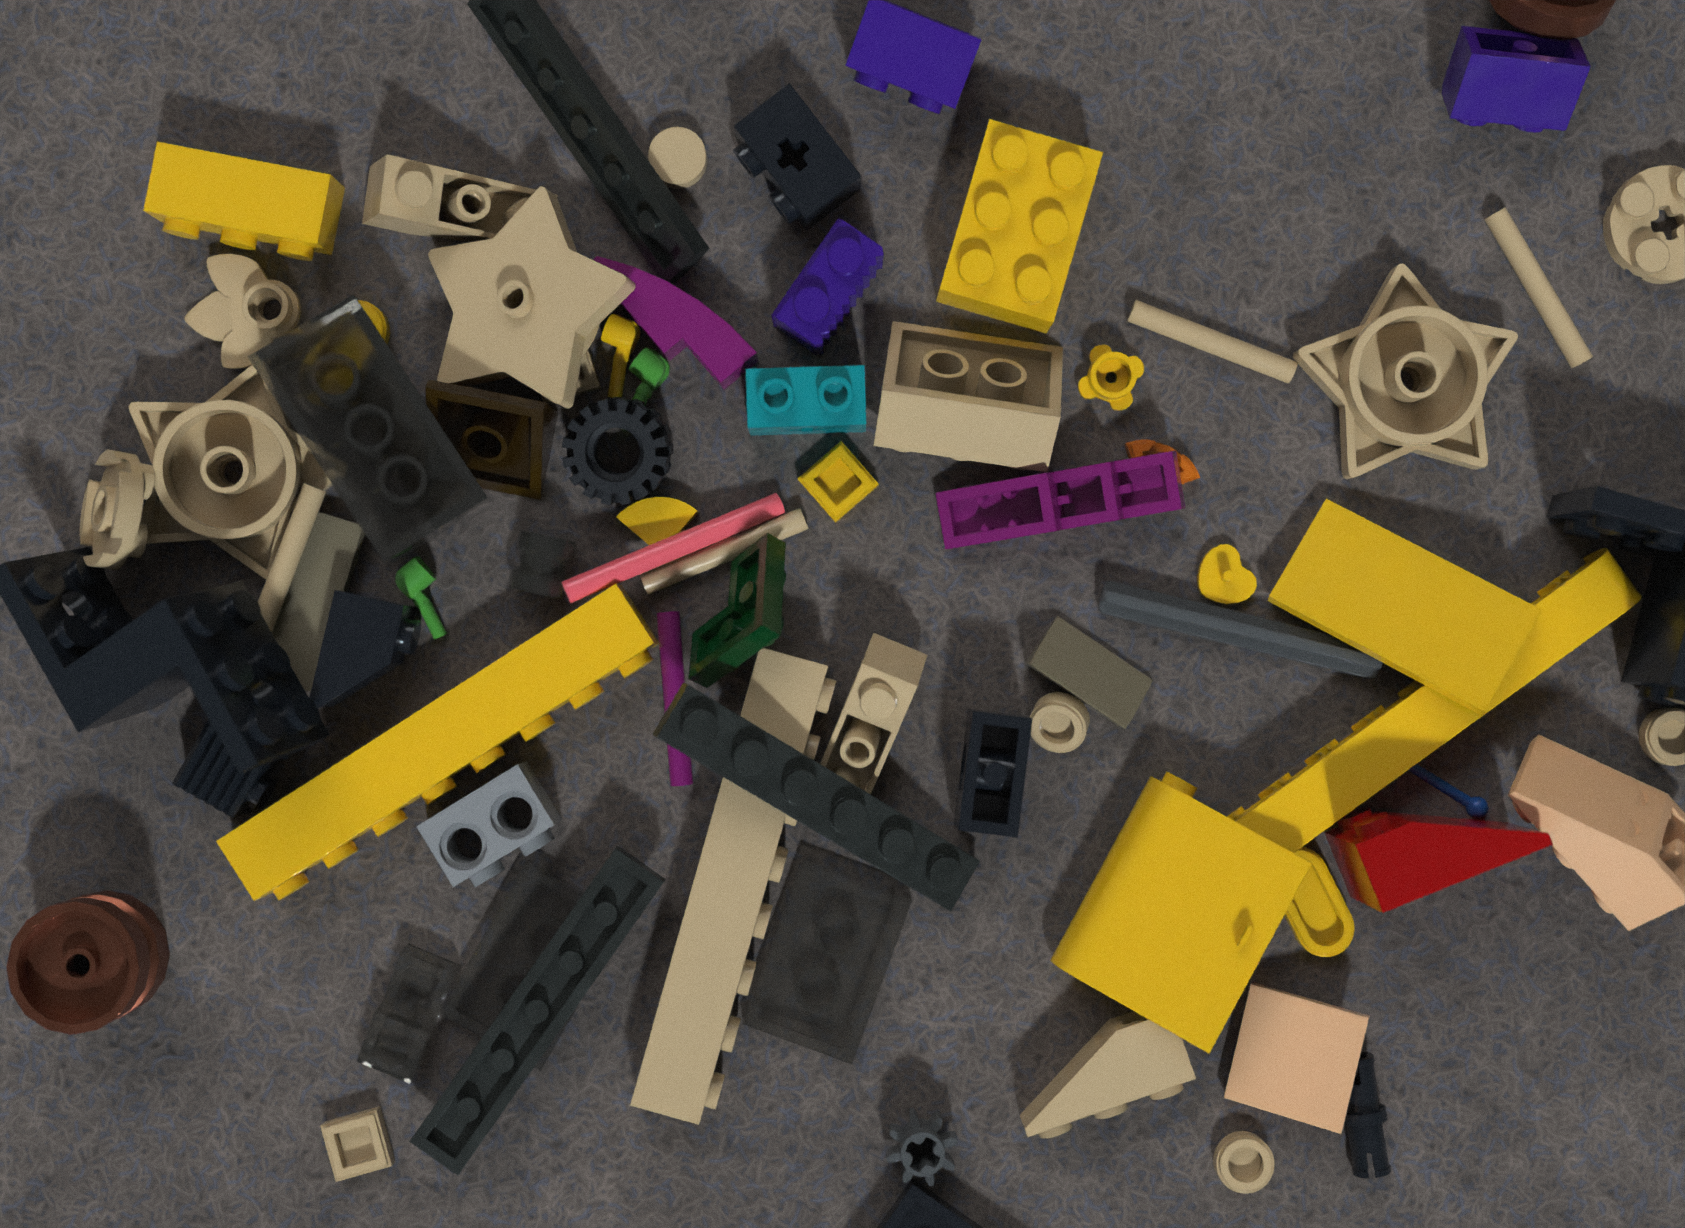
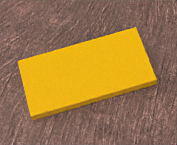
[1268,498,1543,716]

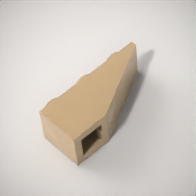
[362,154,558,242]
[820,633,927,795]
[1019,1011,1196,1139]

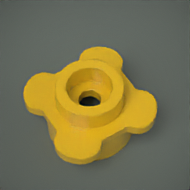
[1078,344,1144,411]

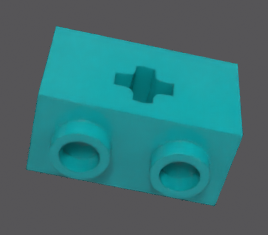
[746,365,866,436]

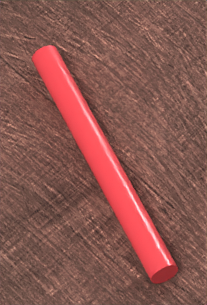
[561,493,785,604]

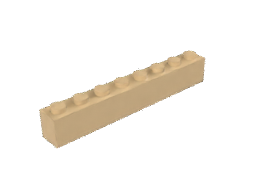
[630,647,836,1125]

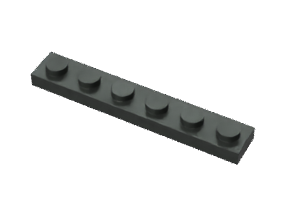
[467,0,710,284]
[652,682,980,911]
[409,846,666,1176]

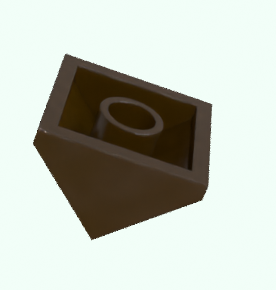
[425,380,559,500]

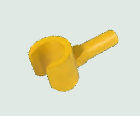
[601,314,641,398]

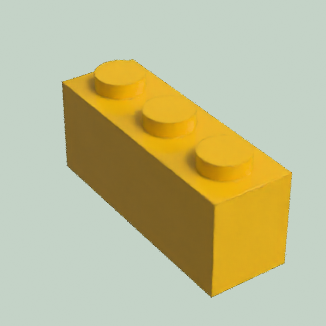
[143,142,345,261]

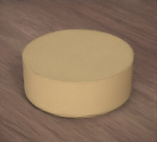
[648,127,707,189]
[1030,692,1090,753]
[1639,707,1685,766]
[1213,1131,1275,1194]

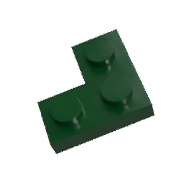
[688,533,786,688]

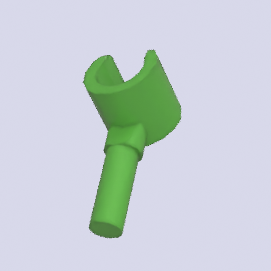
[629,348,670,406]
[395,557,447,640]

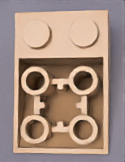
[1508,735,1685,931]

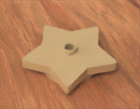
[428,186,636,409]
[1293,263,1518,480]
[128,359,351,579]

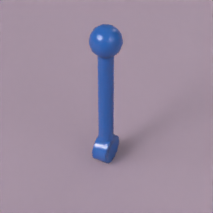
[1409,764,1489,819]

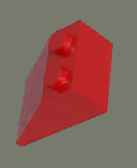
[1325,807,1553,913]

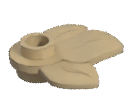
[184,254,301,369]

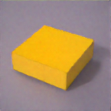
[797,441,879,523]

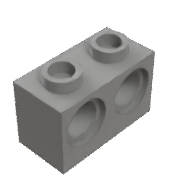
[416,761,562,887]

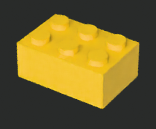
[936,119,1103,334]

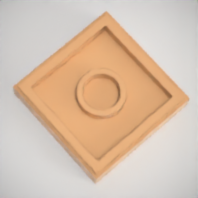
[1224,983,1370,1134]

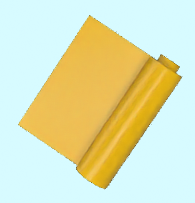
[1050,771,1312,1054]

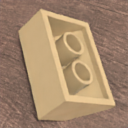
[873,321,1063,472]

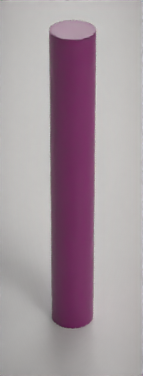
[656,611,693,786]

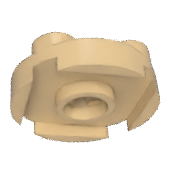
[1603,165,1685,284]
[80,449,155,570]

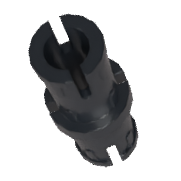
[1344,1052,1391,1178]

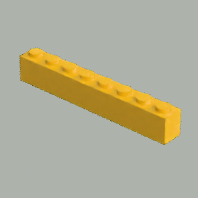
[216,584,659,901]

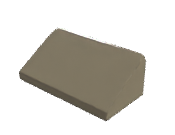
[1025,615,1153,729]

